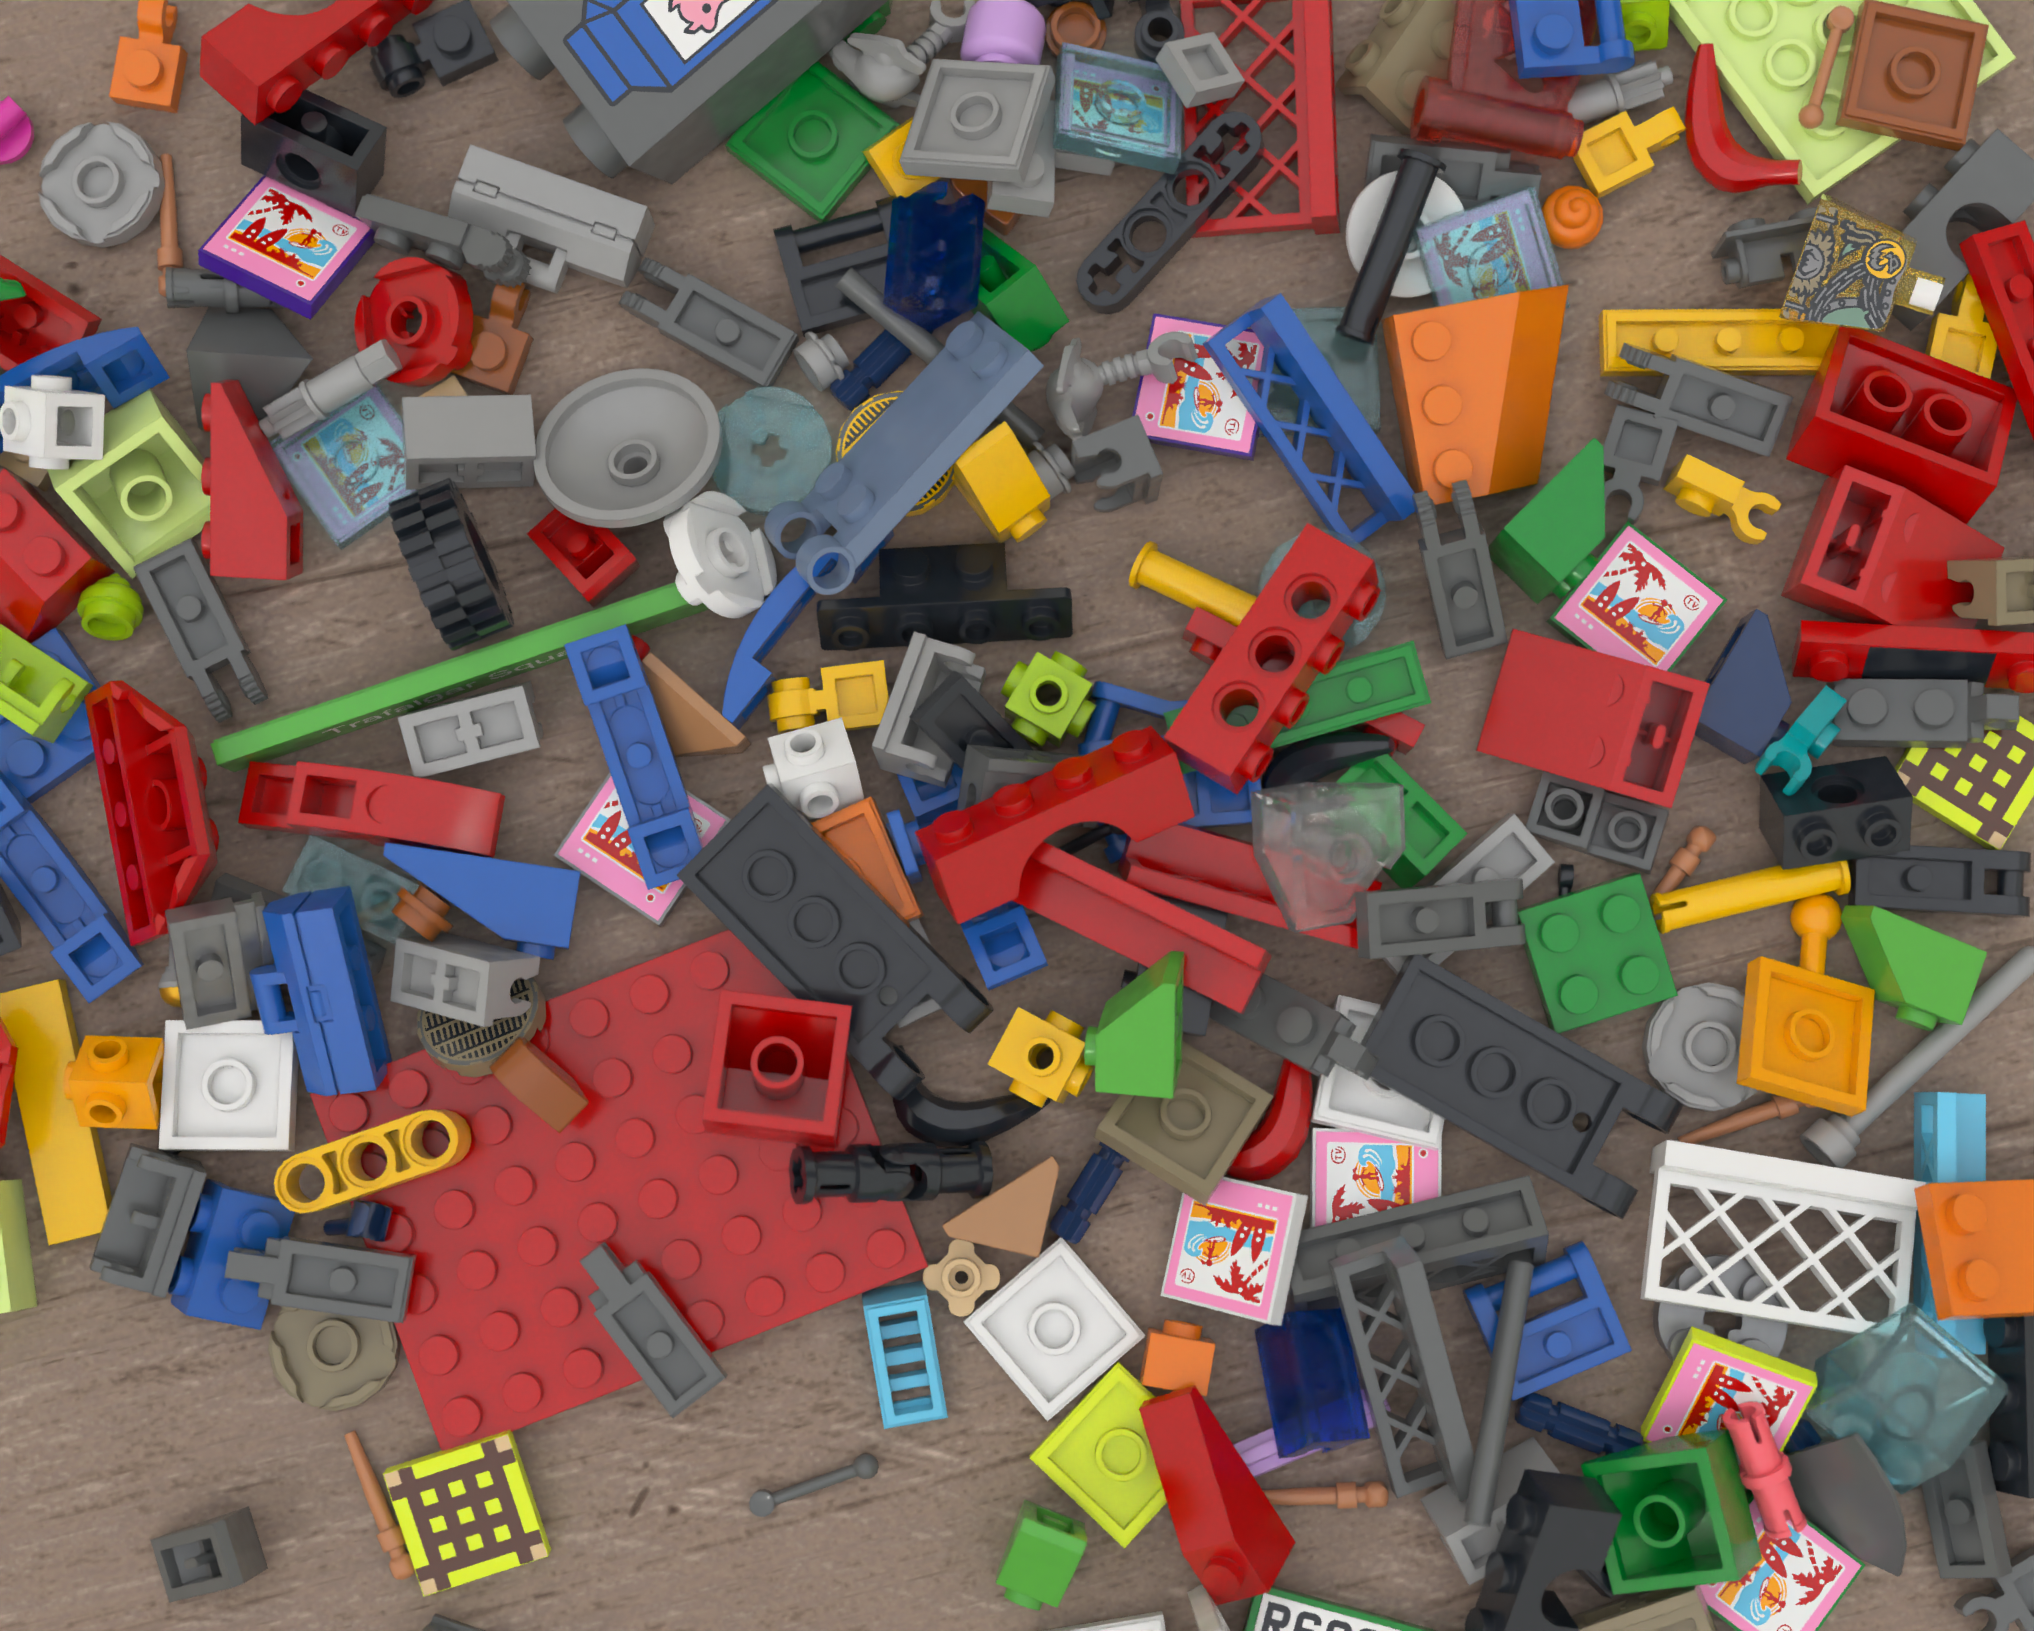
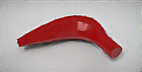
[1684,43,1802,193]
[1226,1059,1313,1181]

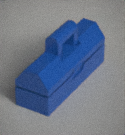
[249,886,392,1096]

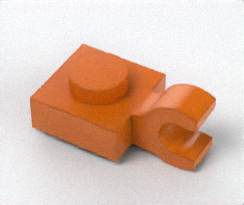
[109,0,188,113]

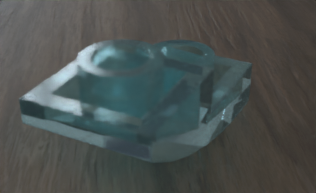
[282,835,419,945]

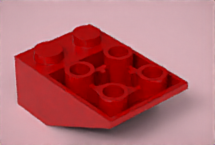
[1781,465,2005,629]
[1476,629,1710,808]

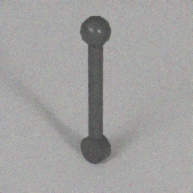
[749,1453,879,1517]

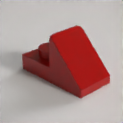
[526,508,640,607]

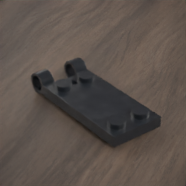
[676,783,994,1101]
[1360,955,1683,1220]

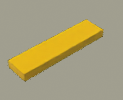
[1599,309,1839,377]
[0,979,112,1245]

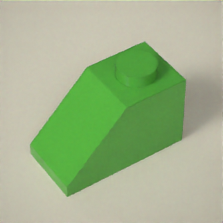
[1841,905,1987,1031]
[1084,951,1184,1099]
[996,1499,1087,1611]

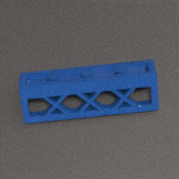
[1202,293,1415,548]

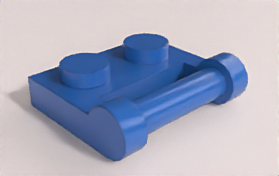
[1509,0,1635,79]
[1463,1240,1632,1401]

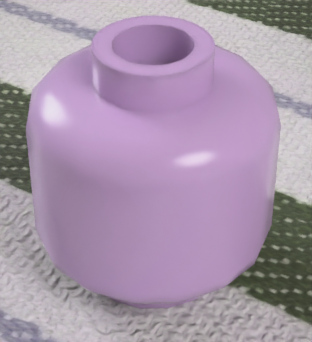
[960,0,1046,65]

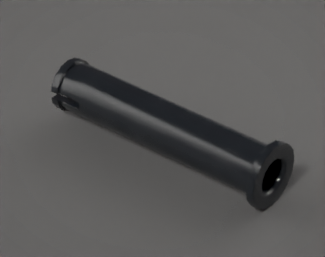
[1335,148,1447,346]

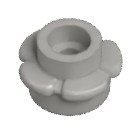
[793,331,849,391]
[1027,441,1076,500]

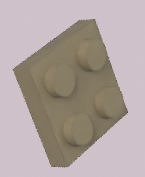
[1094,1041,1273,1206]

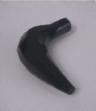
[1263,732,1395,856]
[893,1045,1051,1147]

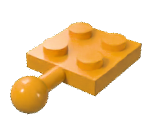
[1736,893,1875,1117]

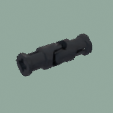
[789,1141,993,1205]

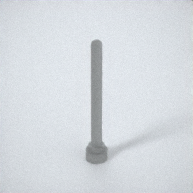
[1800,946,2034,1169]

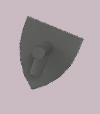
[1785,1432,1907,1577]

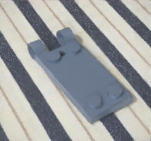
[764,311,1044,595]

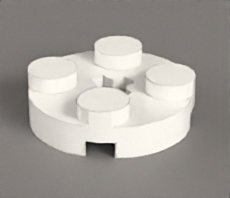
[663,491,777,618]

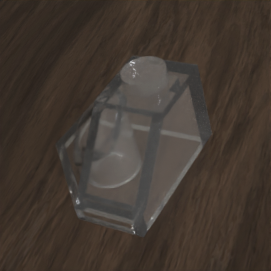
[1251,782,1406,933]

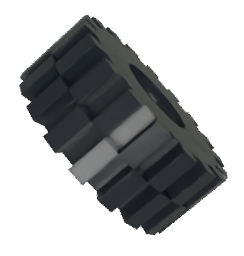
[388,478,514,651]

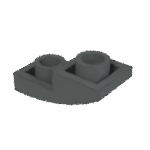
[1526,771,1669,874]

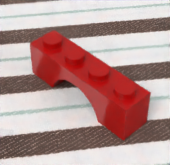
[200,0,434,126]
[915,726,1195,925]

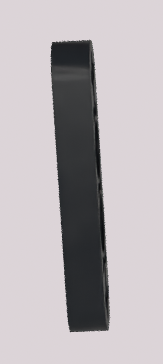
[1076,111,1265,314]

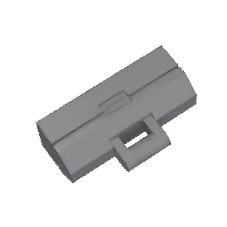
[448,144,655,294]

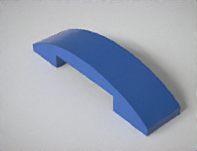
[0,327,170,454]
[722,530,894,730]
[564,624,704,890]
[897,764,1048,991]
[0,770,144,1003]

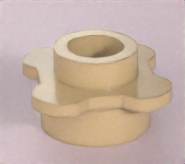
[923,1239,1000,1317]

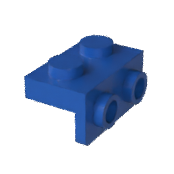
[168,1179,295,1330]

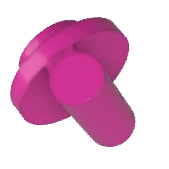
[0,95,34,164]

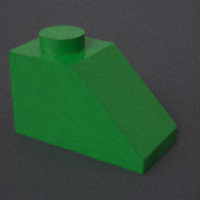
[932,224,1069,352]

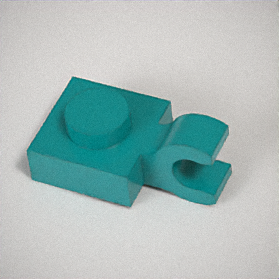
[1755,685,1847,796]

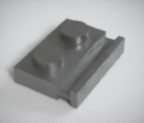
[165,892,274,1030]

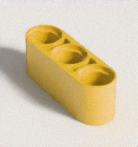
[274,1109,471,1213]

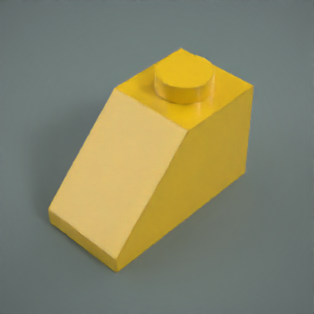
[953,421,1050,543]

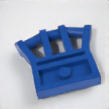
[1077,681,1264,864]

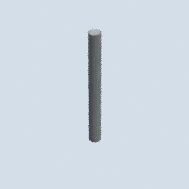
[835,267,1045,450]
[1464,1260,1534,1527]

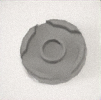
[38,122,165,248]
[1642,983,1758,1111]

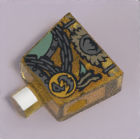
[1779,194,1946,331]

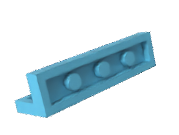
[1913,1092,1986,1358]

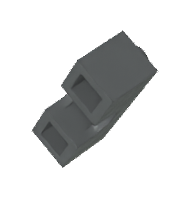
[1855,128,2034,331]

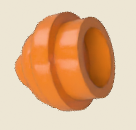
[1539,186,1603,249]

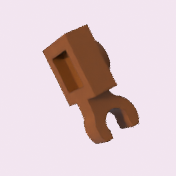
[450,283,533,395]

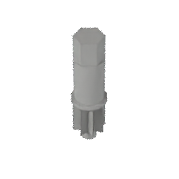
[1522,60,1673,141]
[259,339,403,441]

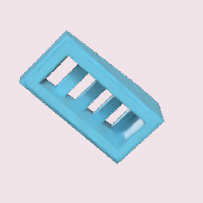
[862,1281,948,1429]

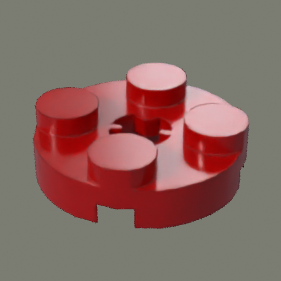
[354,257,474,387]

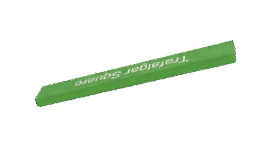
[210,582,709,772]

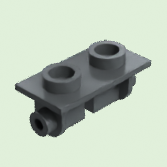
[1711,207,1852,289]

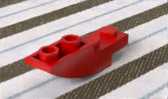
[238,761,505,858]

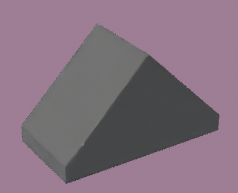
[150,1506,268,1603]

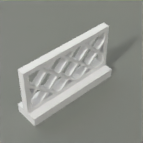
[1640,1140,1926,1342]

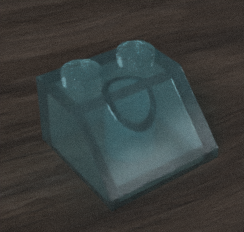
[1805,1302,2008,1495]

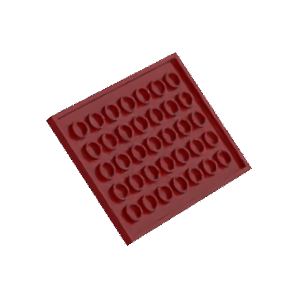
[310,929,929,1451]

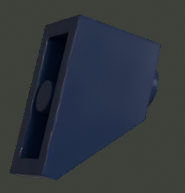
[1694,609,1792,764]

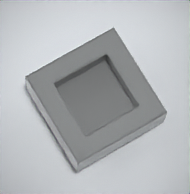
[1156,32,1245,108]

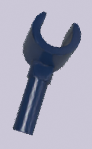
[323,1199,393,1242]

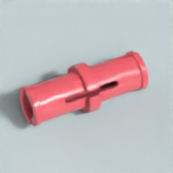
[1722,1402,1807,1539]

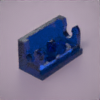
[883,181,985,332]
[1254,1308,1370,1459]

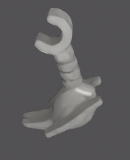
[829,0,975,108]
[1046,332,1198,441]

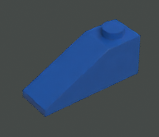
[383,842,580,960]

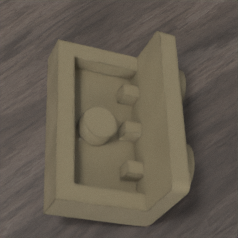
[1335,0,1484,135]

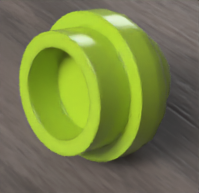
[77,573,144,641]

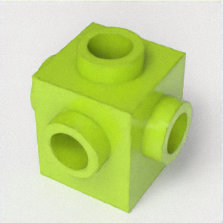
[1000,651,1097,748]

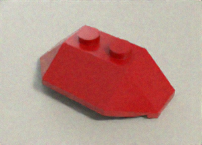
[84,680,219,946]

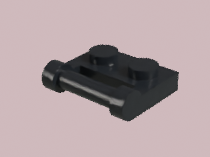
[773,196,924,337]

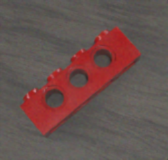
[1164,523,1381,795]

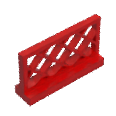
[1180,0,1340,238]

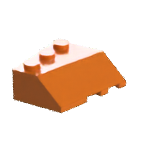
[1381,284,1569,505]

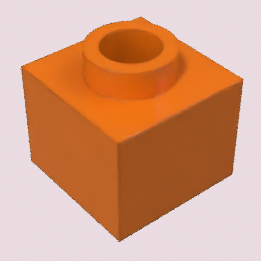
[1140,1319,1216,1396]

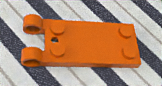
[1914,1179,2034,1321]

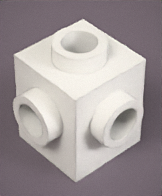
[0,375,105,470]
[762,717,865,821]

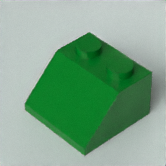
[1488,438,1605,605]
[1581,1429,1762,1595]

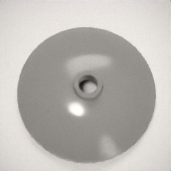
[533,368,722,528]

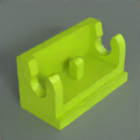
[0,623,93,743]

